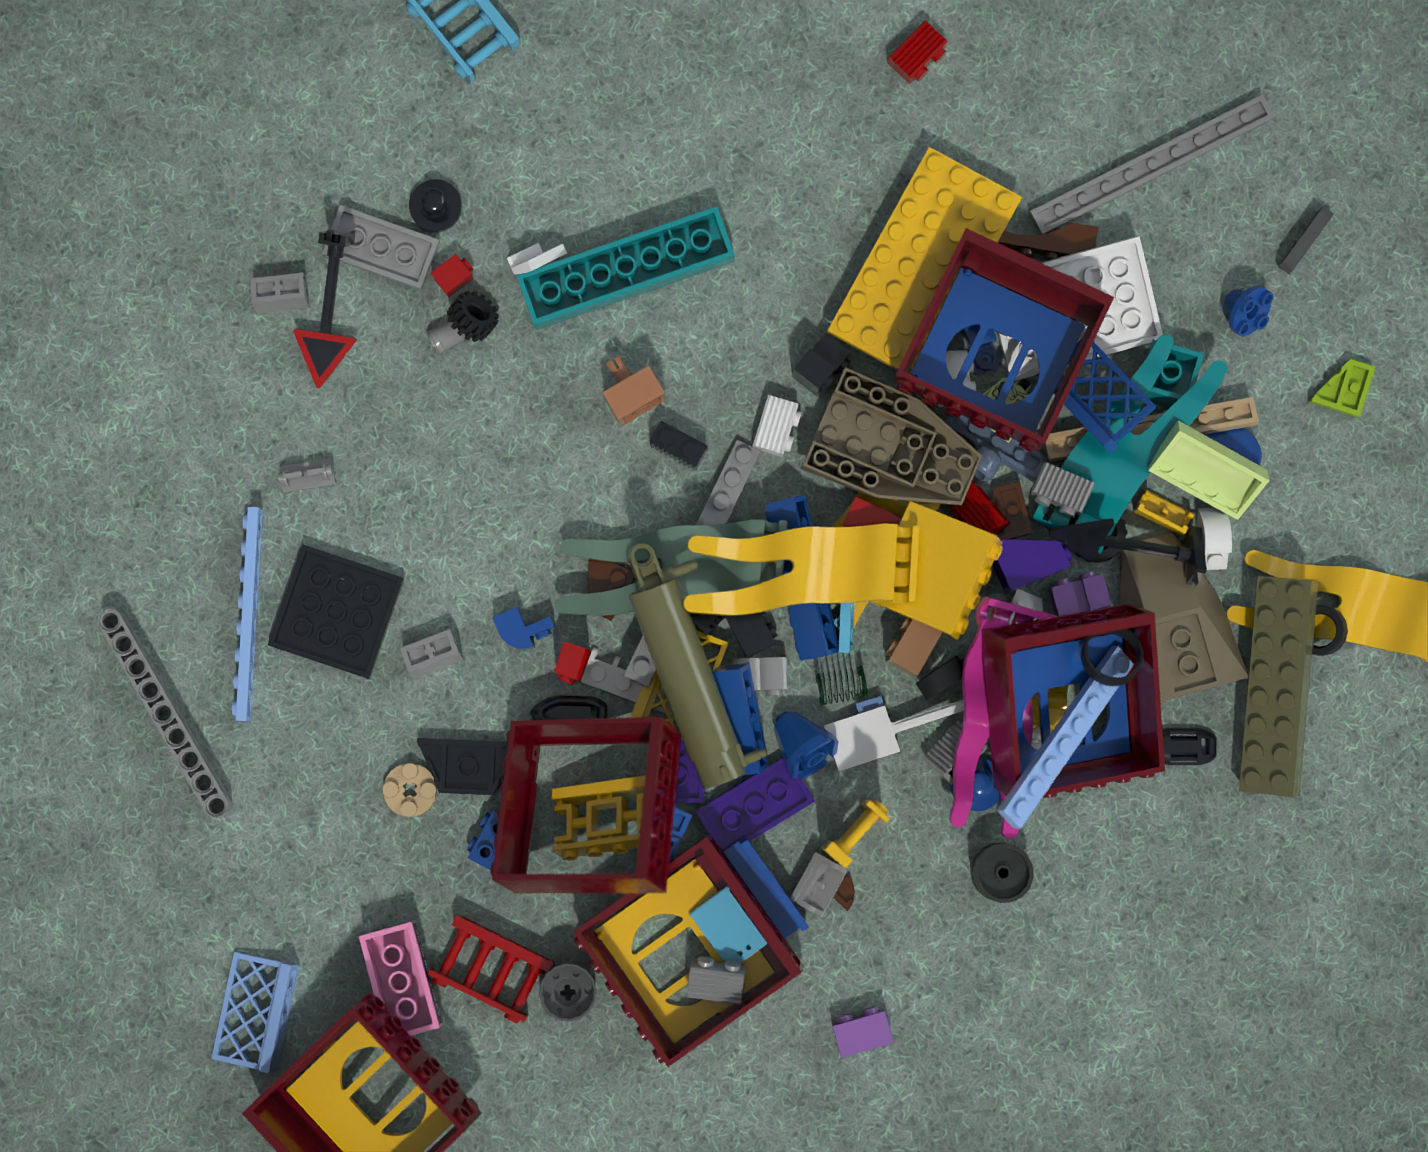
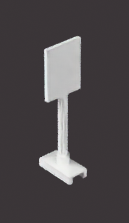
[824,699,964,771]

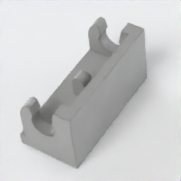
[250,272,310,314]
[400,629,463,679]
[790,852,848,917]

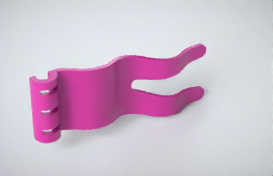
[949,597,1056,839]

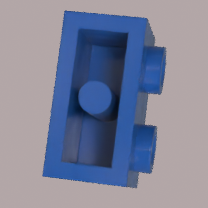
[467,810,498,870]

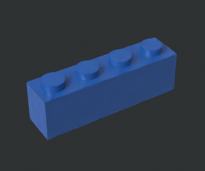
[712,663,769,775]

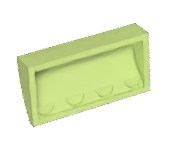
[1148,420,1270,520]

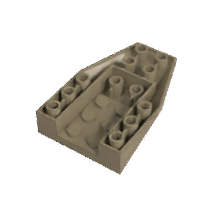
[800,367,982,505]
[1119,532,1249,702]

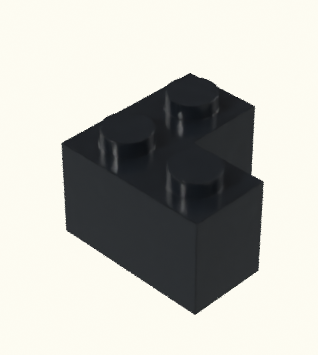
[792,333,851,396]

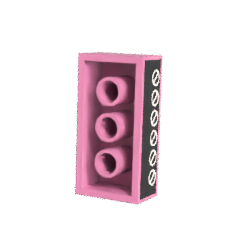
[359,920,443,1036]

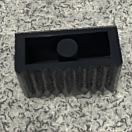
[650,421,708,471]

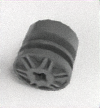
[539,964,597,1022]

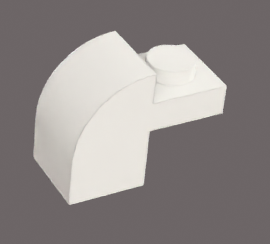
[1196,508,1232,570]

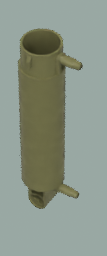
[628,543,767,788]

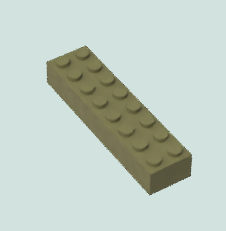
[1239,576,1319,797]

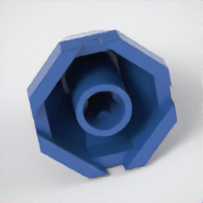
[774,711,839,779]

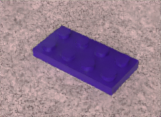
[695,758,815,851]

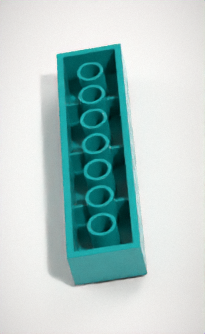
[516,206,735,330]

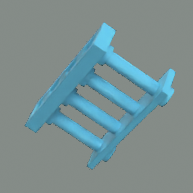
[405,0,521,83]

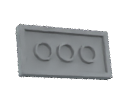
[322,205,440,291]

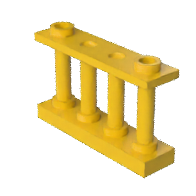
[820,799,890,869]

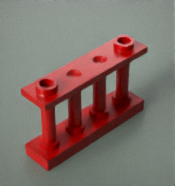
[427,914,555,1024]

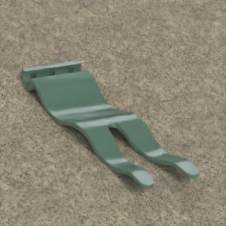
[555,519,788,616]

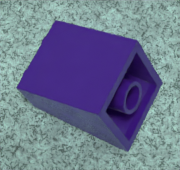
[992,539,1072,595]

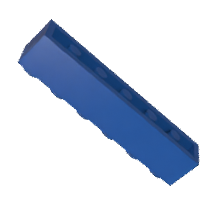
[765,495,839,661]

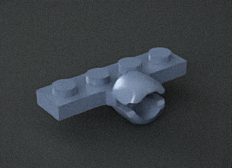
[946,415,1048,482]

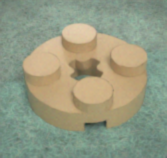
[382,763,437,817]

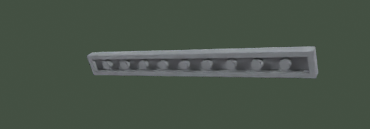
[1029,94,1275,234]
[623,440,761,688]

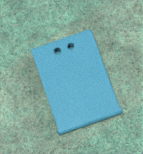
[689,885,768,963]

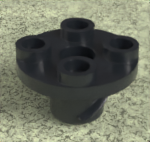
[409,179,462,232]

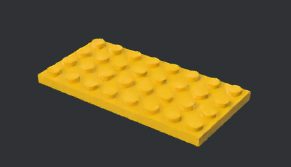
[827,147,1022,374]

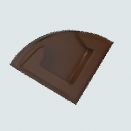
[833,873,855,911]

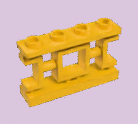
[552,775,646,861]

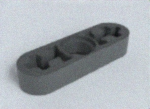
[1278,206,1334,274]

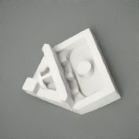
[507,243,567,274]

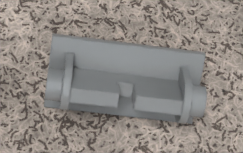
[278,458,336,493]

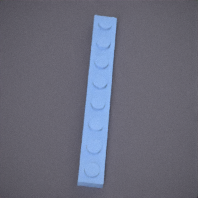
[232,507,263,722]
[997,646,1134,829]

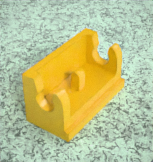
[1133,489,1194,536]

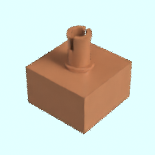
[602,356,666,427]

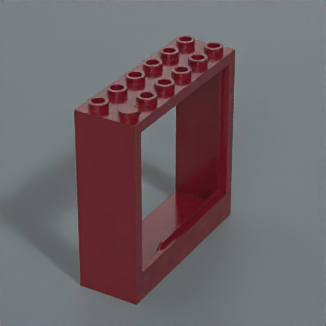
[490,717,681,893]

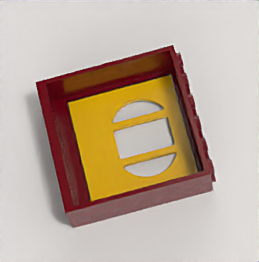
[573,834,804,1067]
[242,992,482,1152]

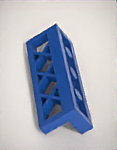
[723,835,809,938]

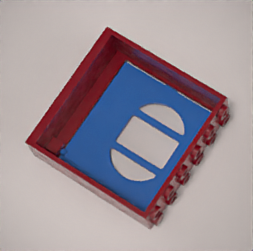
[893,228,1114,452]
[981,603,1165,798]

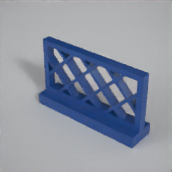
[1037,339,1156,454]

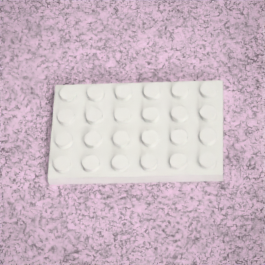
[993,236,1163,381]

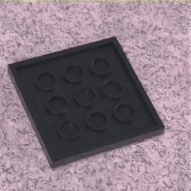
[268,545,404,679]

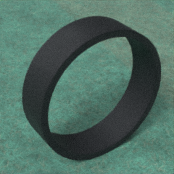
[1081,629,1144,686]

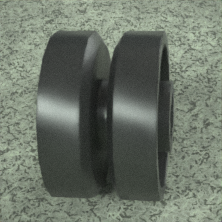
[971,843,1034,903]

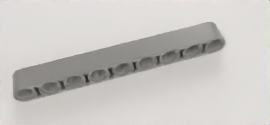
[98,609,233,818]

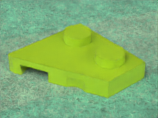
[1309,359,1376,418]

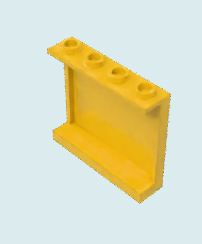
[869,501,1002,640]

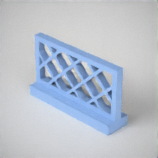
[211,952,300,1073]

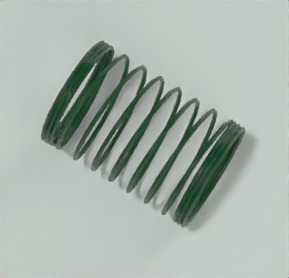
[815,666,868,706]

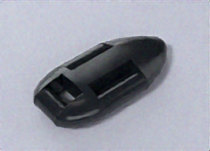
[530,695,608,720]
[1162,728,1217,765]

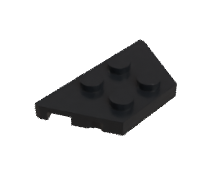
[417,738,508,795]

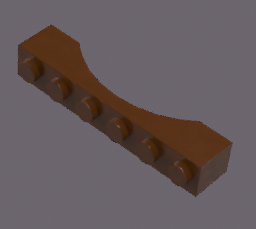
[998,223,1099,260]

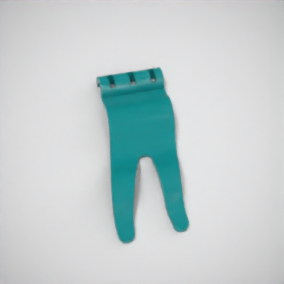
[1032,335,1227,554]

